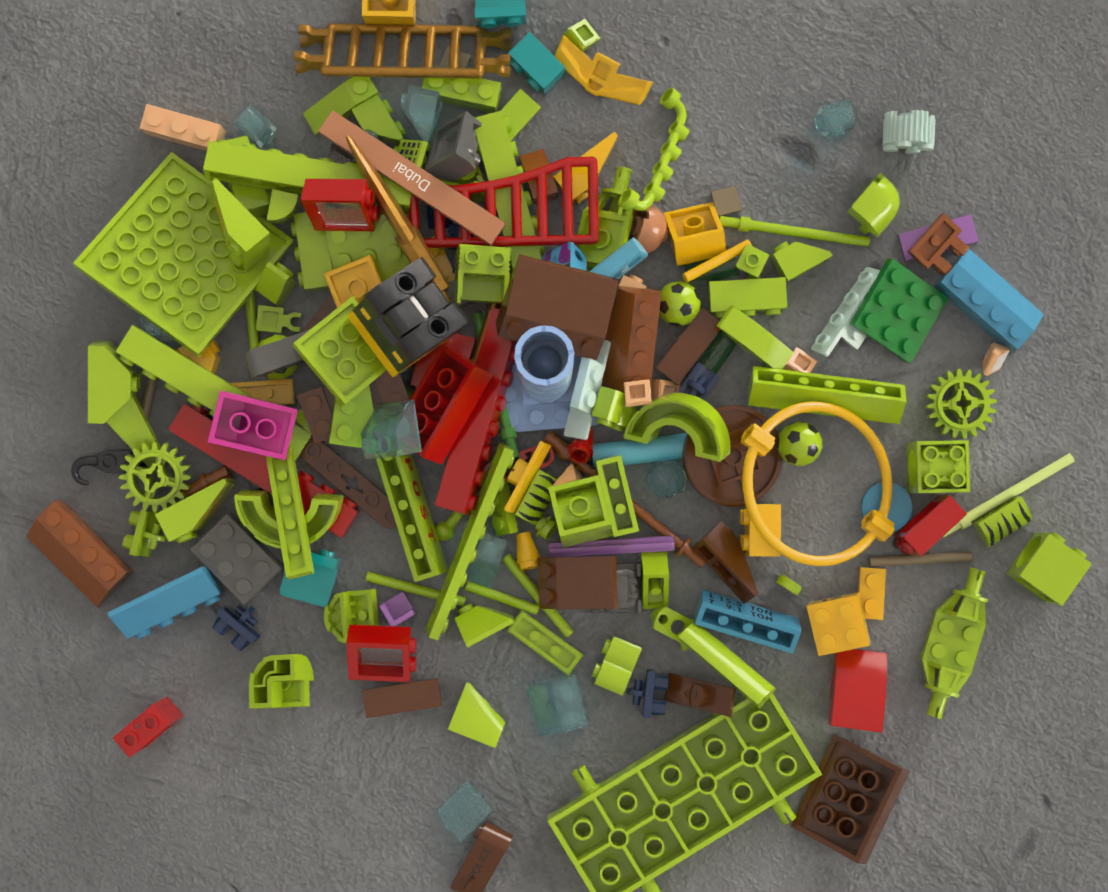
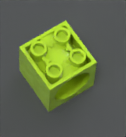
[906,440,970,493]
[548,475,613,548]
[1005,532,1092,606]

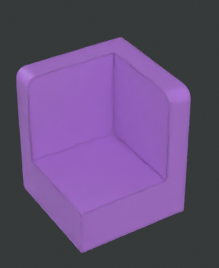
[379,591,417,626]

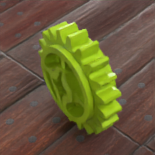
[924,369,997,439]
[119,441,192,513]

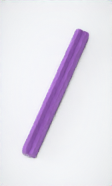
[548,536,675,556]

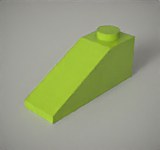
[303,77,381,136]

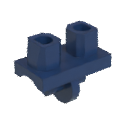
[677,362,720,400]
[212,605,261,651]
[626,669,669,718]

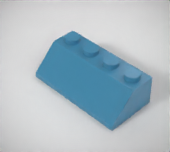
[934,249,1044,352]
[108,566,225,640]

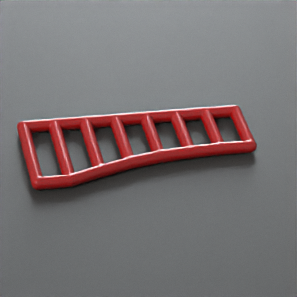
[408,156,599,248]

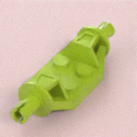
[576,166,633,271]
[920,567,988,719]

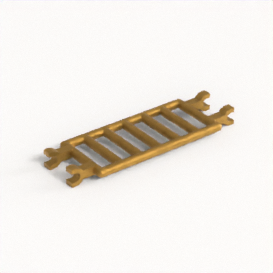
[294,23,512,79]

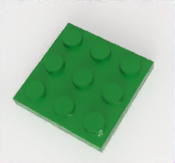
[850,258,948,363]

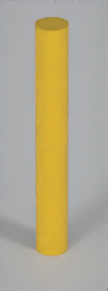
[682,240,752,283]

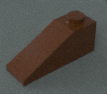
[692,521,758,604]

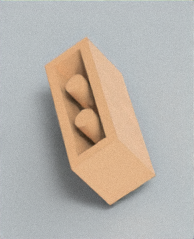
[140,104,226,152]

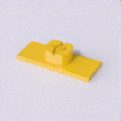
[504,441,551,513]

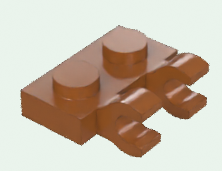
[907,213,970,275]

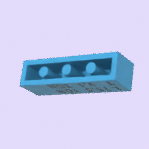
[695,589,801,654]

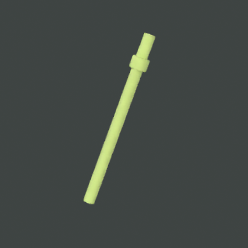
[943,453,1075,538]

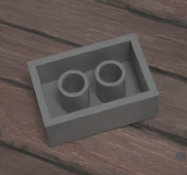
[190,513,285,605]

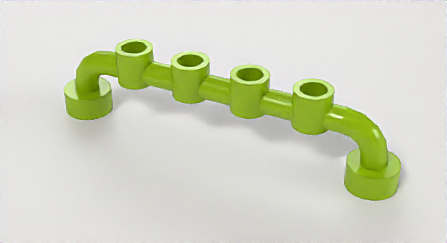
[618,87,689,211]

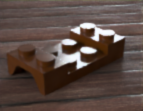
[297,370,410,444]

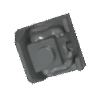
[424,111,482,182]
[591,562,642,613]

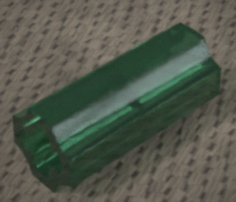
[684,257,739,287]
[699,330,737,374]

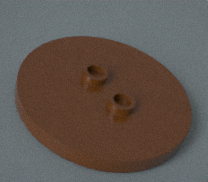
[682,405,782,507]

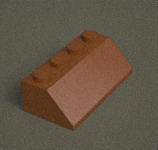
[601,286,661,393]
[26,500,134,608]

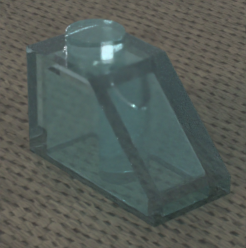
[467,532,508,588]

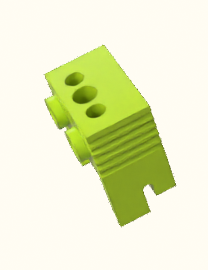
[454,244,511,306]

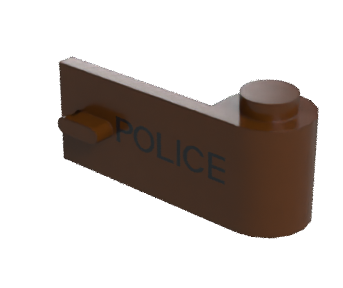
[450,821,513,892]

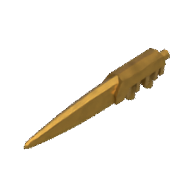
[346,135,452,302]

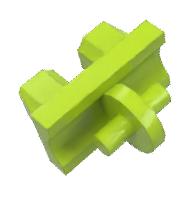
[122,510,166,557]

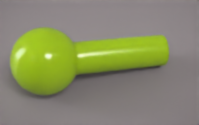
[435,512,464,541]

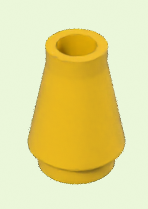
[516,532,540,571]

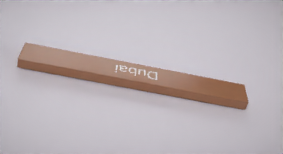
[318,110,505,246]

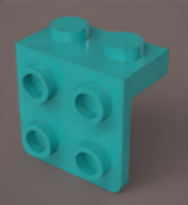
[475,0,526,28]
[279,546,341,607]

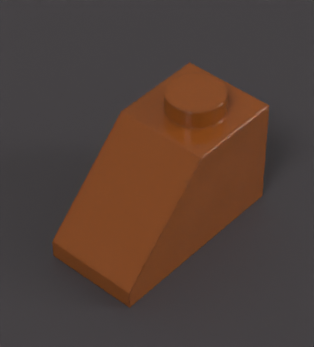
[519,149,558,205]

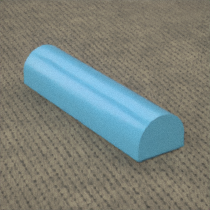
[589,237,648,279]
[592,433,687,469]

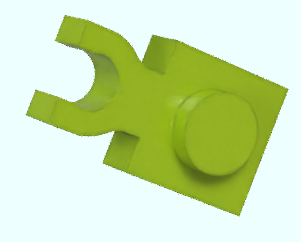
[256,305,301,334]

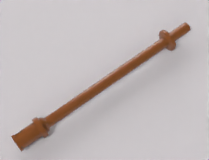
[542,430,706,568]

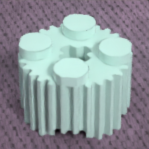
[882,110,935,154]

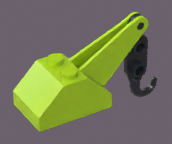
[71,340,168,486]

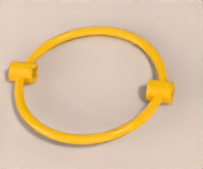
[741,401,895,566]

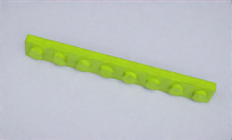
[425,442,515,640]

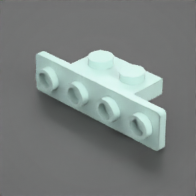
[811,267,880,357]
[564,340,611,440]

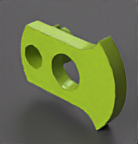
[650,606,695,651]

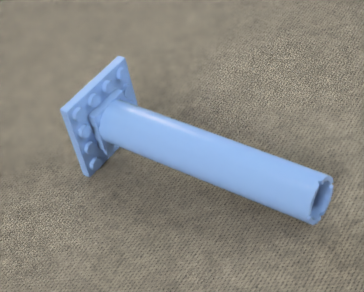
[499,326,600,433]

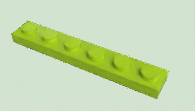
[266,440,314,580]

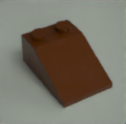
[538,556,617,609]

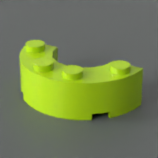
[624,393,730,462]
[234,490,344,548]

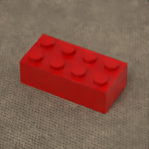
[391,344,493,464]

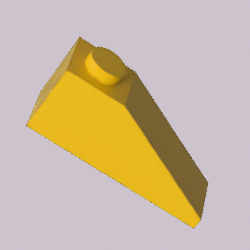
[553,132,618,204]

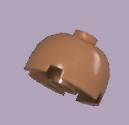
[628,205,669,253]

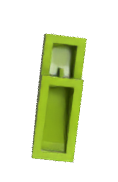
[717,305,793,369]

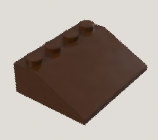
[496,254,619,360]
[791,734,910,864]

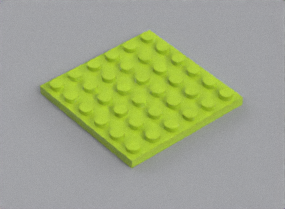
[73,152,294,357]

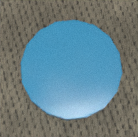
[861,483,912,531]

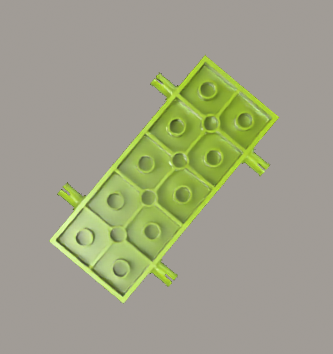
[547,694,822,892]

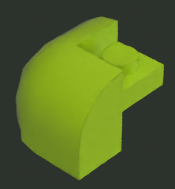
[847,173,900,238]
[249,654,314,709]

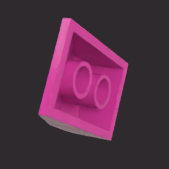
[208,390,298,460]

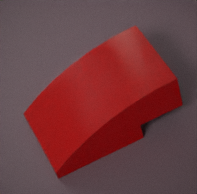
[828,649,887,733]

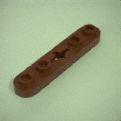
[301,438,397,529]

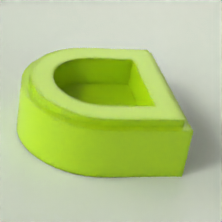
[775,574,802,596]

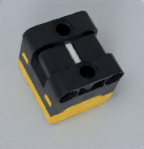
[347,257,470,378]

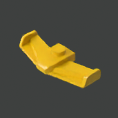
[554,35,653,105]

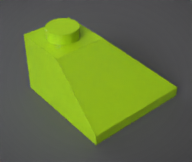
[455,603,515,648]

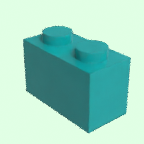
[508,32,565,95]

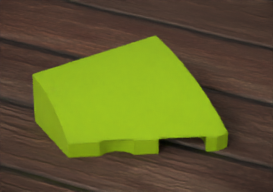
[448,682,505,748]

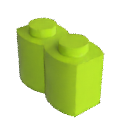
[591,386,637,432]
[591,636,642,696]

